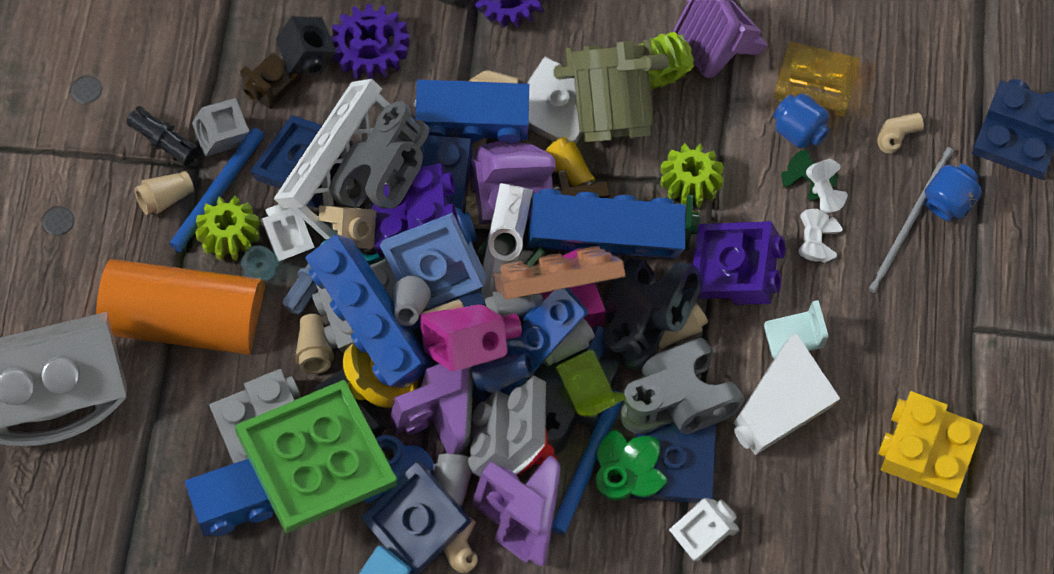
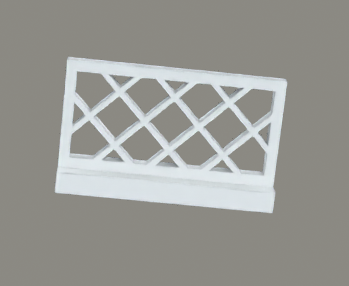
[274,79,416,240]

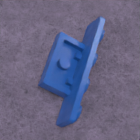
[472,288,588,404]

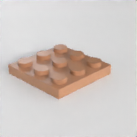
[492,246,625,299]

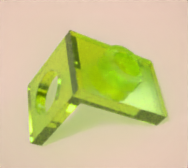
[557,350,626,416]

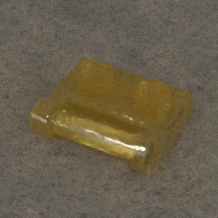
[773,41,860,117]

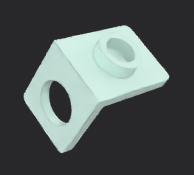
[764,300,828,358]

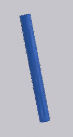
[169,127,265,252]
[551,390,624,535]

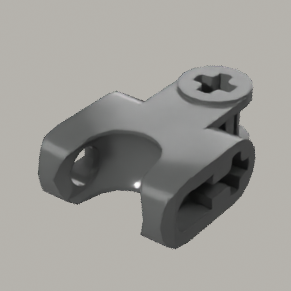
[329,101,429,209]
[620,338,744,434]

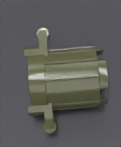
[553,39,669,142]

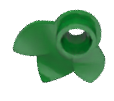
[596,430,668,500]

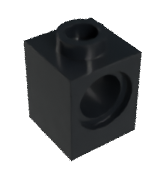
[276,16,336,76]

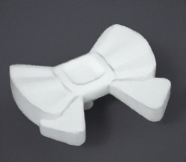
[806,158,848,213]
[798,209,842,263]

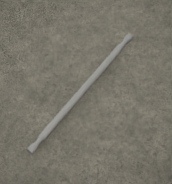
[868,147,953,293]

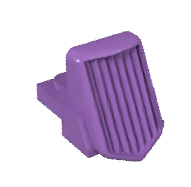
[673,0,768,78]
[470,141,556,224]
[472,455,561,566]

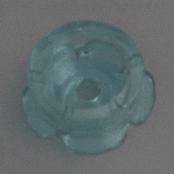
[241,246,279,282]

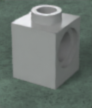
[192,98,250,157]

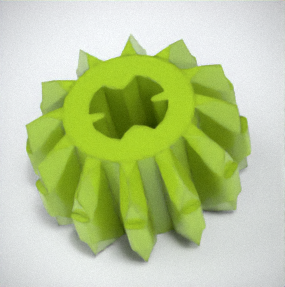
[639,32,694,89]
[660,143,724,208]
[195,196,260,261]

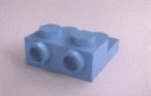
[380,213,487,310]

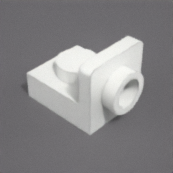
[260,204,315,261]
[669,498,739,561]

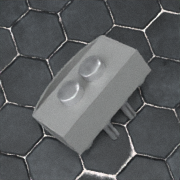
[0,312,127,446]

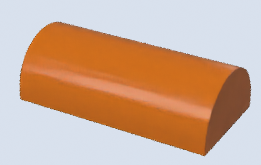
[96,259,265,355]

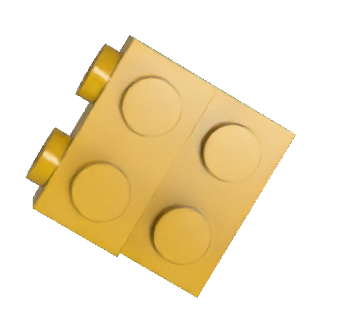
[878,391,983,499]

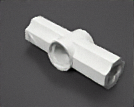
[481,183,533,299]

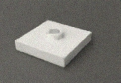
[527,57,583,144]

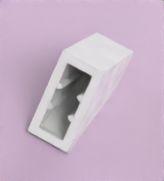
[733,333,840,455]

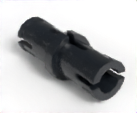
[126,106,199,166]

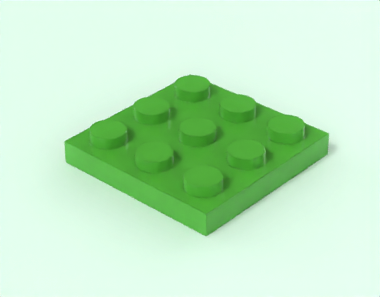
[235,380,397,534]

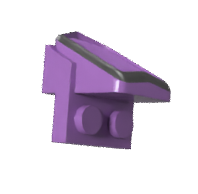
[389,364,473,455]

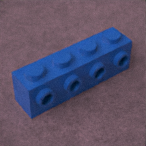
[526,189,686,259]
[305,234,435,389]

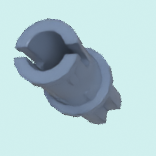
[282,263,318,315]

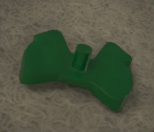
[781,150,838,202]

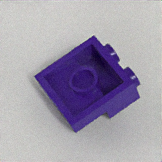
[373,163,458,258]
[693,221,786,305]

